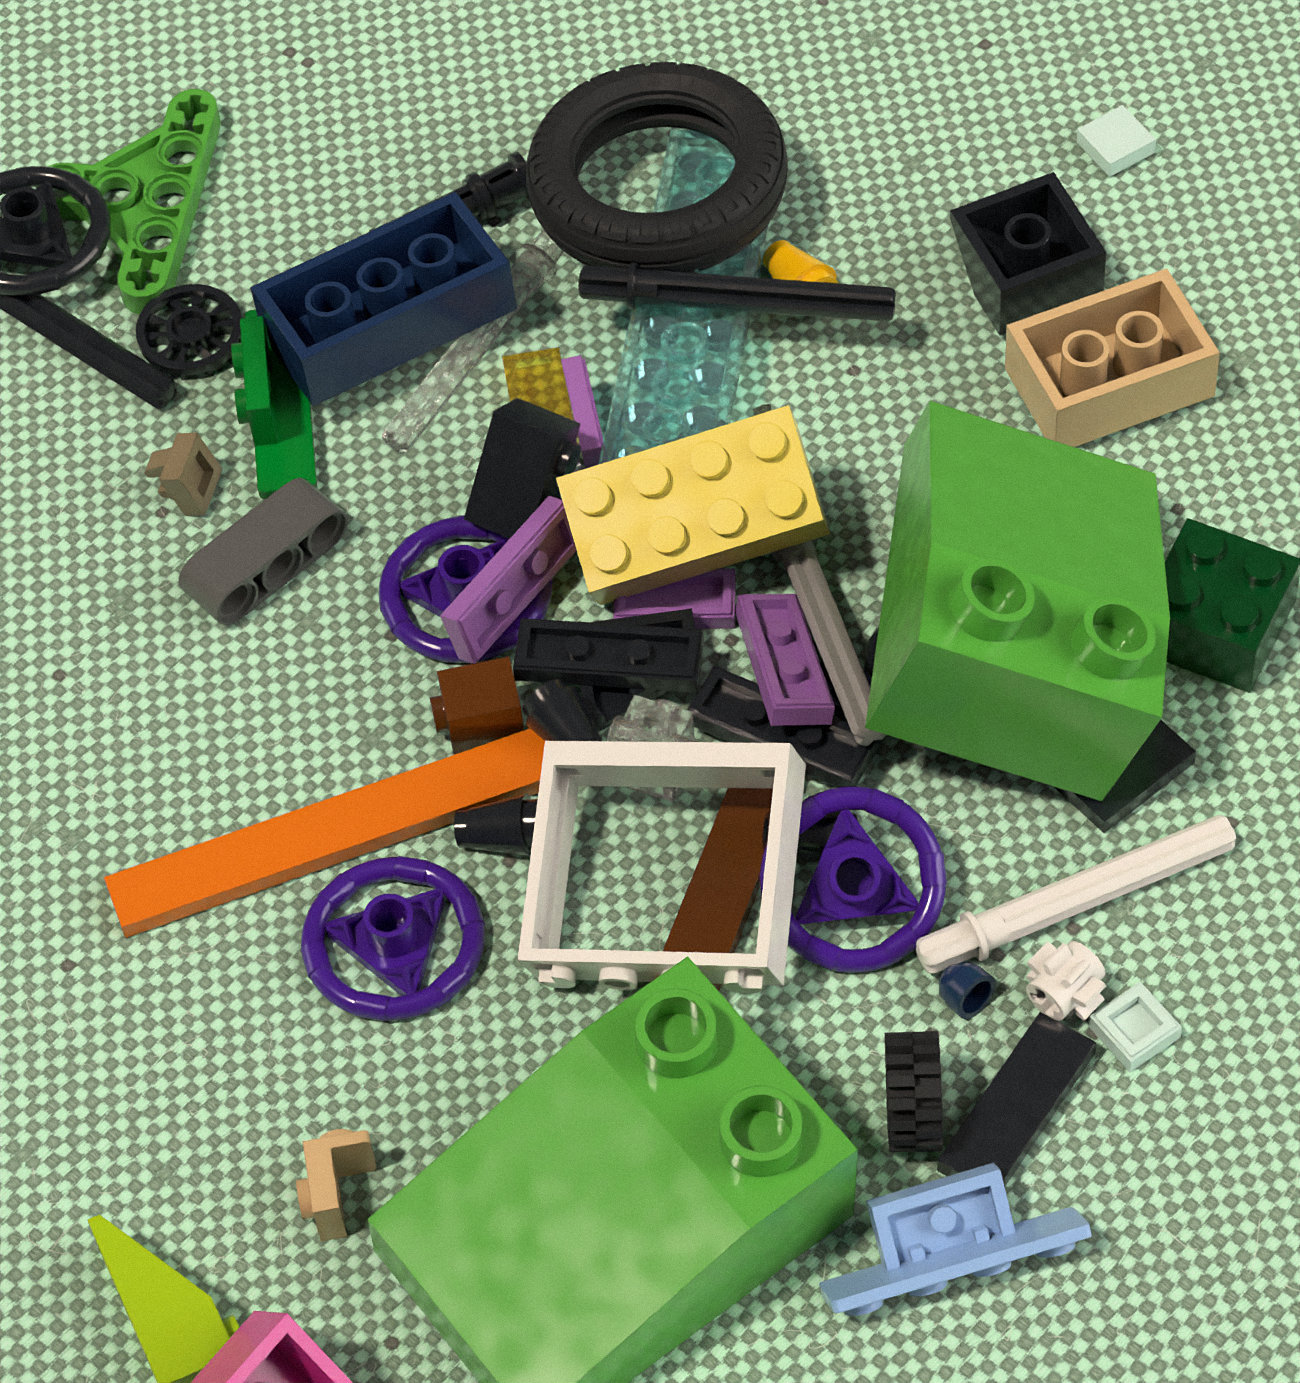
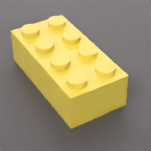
[556,405,830,605]

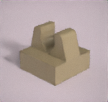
[144,433,223,516]

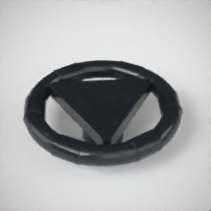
[0,166,111,296]

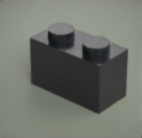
[464,398,581,539]

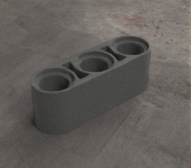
[179,478,348,625]

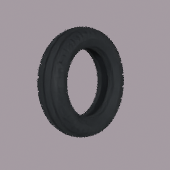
[526,62,788,273]

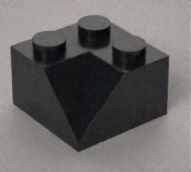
[950,172,1106,336]

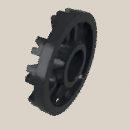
[136,284,242,380]

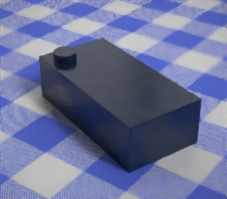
[250,192,517,406]

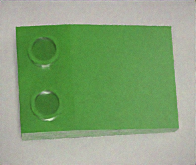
[865,400,1170,801]
[368,956,858,1383]

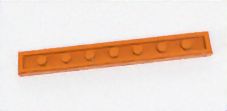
[104,728,545,938]

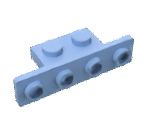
[819,1163,1092,1316]

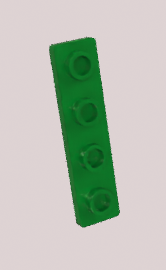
[231,309,318,499]

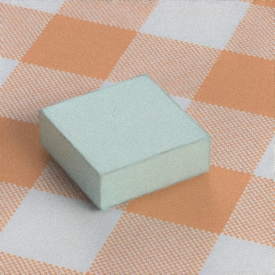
[1076,105,1156,177]
[1089,982,1182,1072]

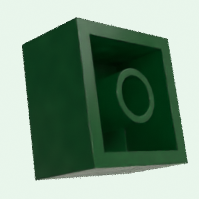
[1165,518,1300,693]

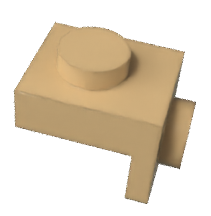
[296,1129,377,1241]

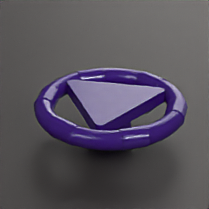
[378,515,553,663]
[759,786,947,973]
[300,856,486,1022]

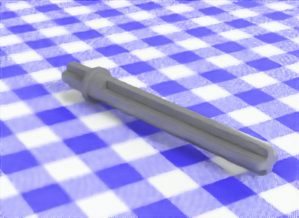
[771,538,886,746]

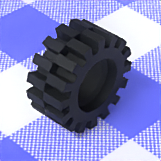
[885,1031,943,1152]

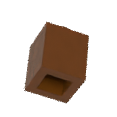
[429,657,524,755]

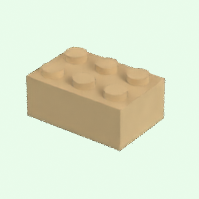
[1005,268,1220,447]

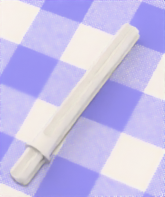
[916,815,1236,973]

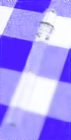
[382,229,564,454]

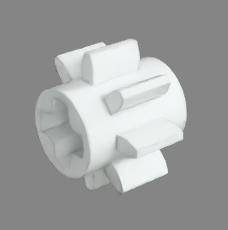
[1026,941,1106,1021]

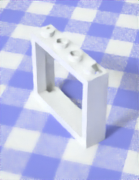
[518,741,806,994]

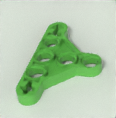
[35,89,221,314]

